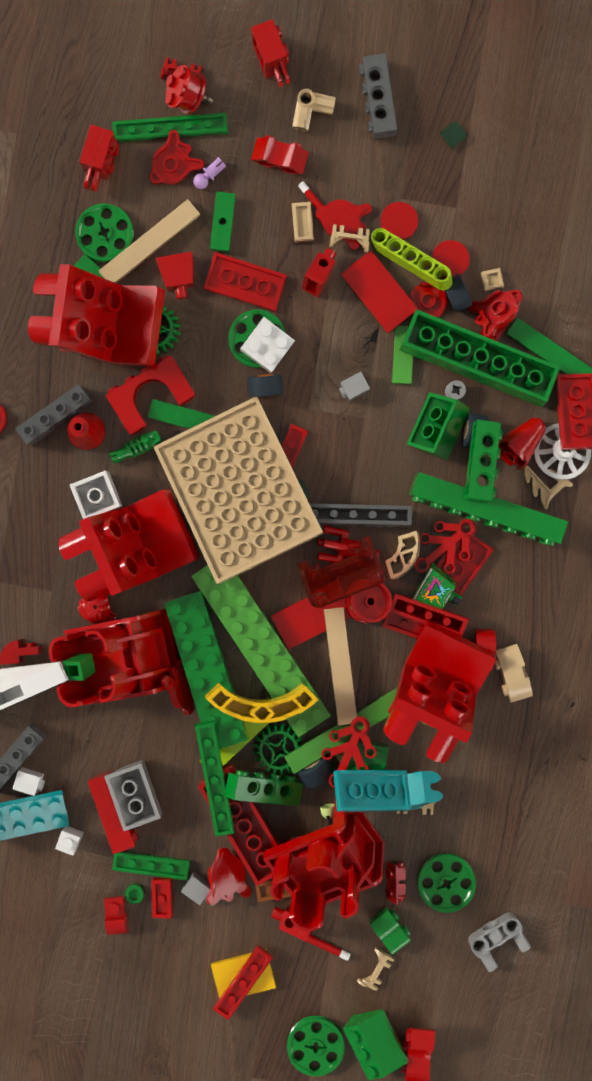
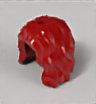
[77,595,117,624]

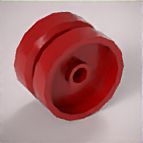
[345,580,393,624]

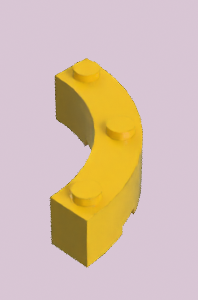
[205,683,318,723]

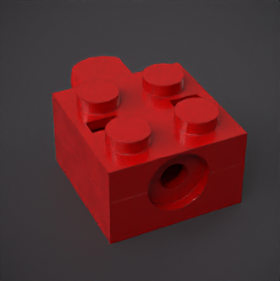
[251,19,290,87]
[79,125,120,192]

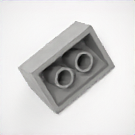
[104,759,163,831]

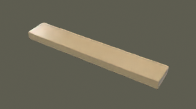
[99,199,200,283]
[324,607,357,725]

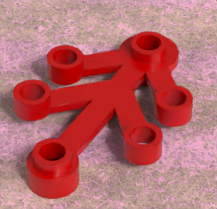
[414,519,477,574]
[321,716,377,788]

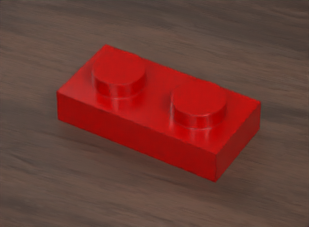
[152,878,173,919]

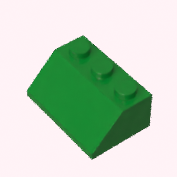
[407,392,470,461]
[343,1009,408,1080]

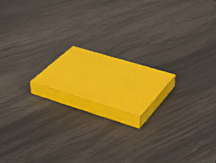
[211,949,276,998]

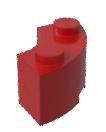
[251,135,309,174]

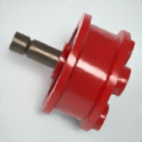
[165,65,213,115]

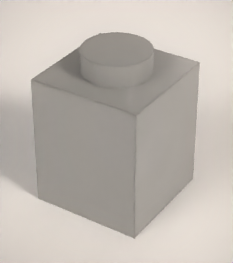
[339,372,370,401]
[181,871,210,905]

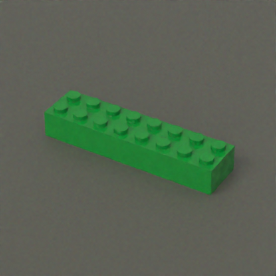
[399,309,560,407]
[408,472,568,546]
[164,591,249,749]

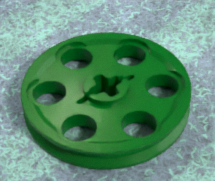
[75,203,134,263]
[229,309,285,368]
[417,853,476,913]
[287,1015,345,1076]

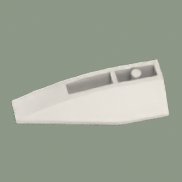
[0,662,69,710]

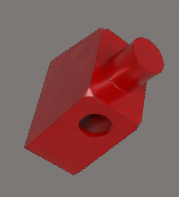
[302,248,336,298]
[156,252,194,300]
[271,904,312,942]

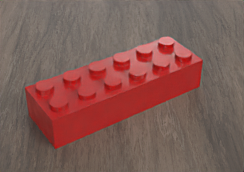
[198,763,281,886]

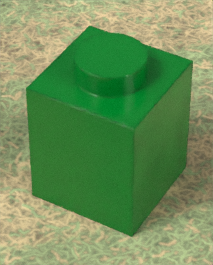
[63,654,95,681]

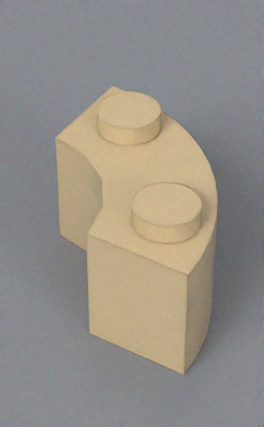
[385,531,420,581]
[494,644,533,703]

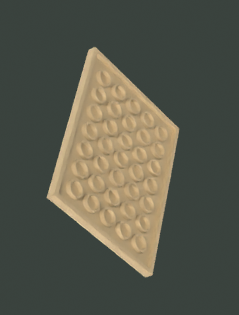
[154,397,323,585]

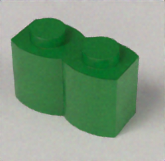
[369,907,411,955]

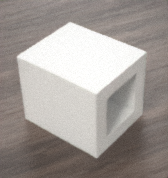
[13,767,45,796]
[55,826,84,855]

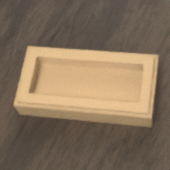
[292,202,314,243]

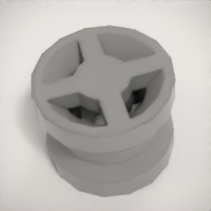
[445,380,466,400]

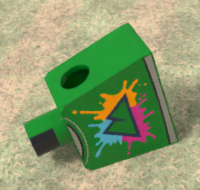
[413,563,462,609]

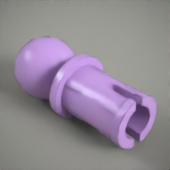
[193,157,226,189]

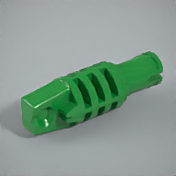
[109,430,162,464]

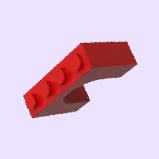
[106,355,197,436]

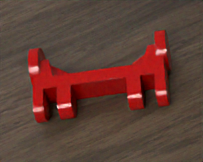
[160,58,202,80]

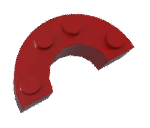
[401,1027,435,1081]

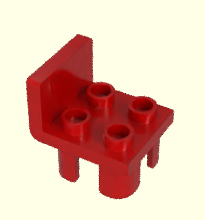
[28,264,165,366]
[58,489,199,602]
[49,609,179,707]
[383,622,496,763]
[263,797,385,931]

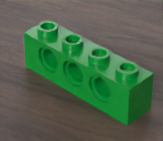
[464,420,503,503]
[224,770,304,806]

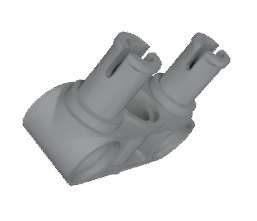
[468,912,531,972]

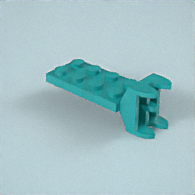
[333,770,443,812]
[0,790,69,841]

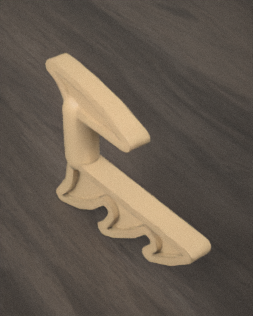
[524,466,573,509]

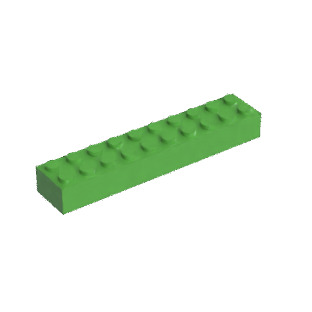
[191,565,331,738]

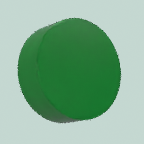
[125,883,145,904]

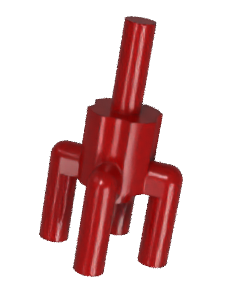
[316,525,380,564]

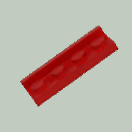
[382,592,469,639]

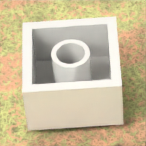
[240,317,295,373]
[70,470,123,519]

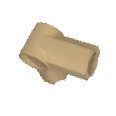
[292,89,336,132]

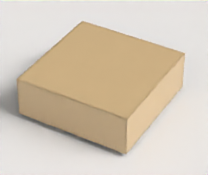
[481,268,504,292]

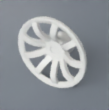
[534,423,591,480]

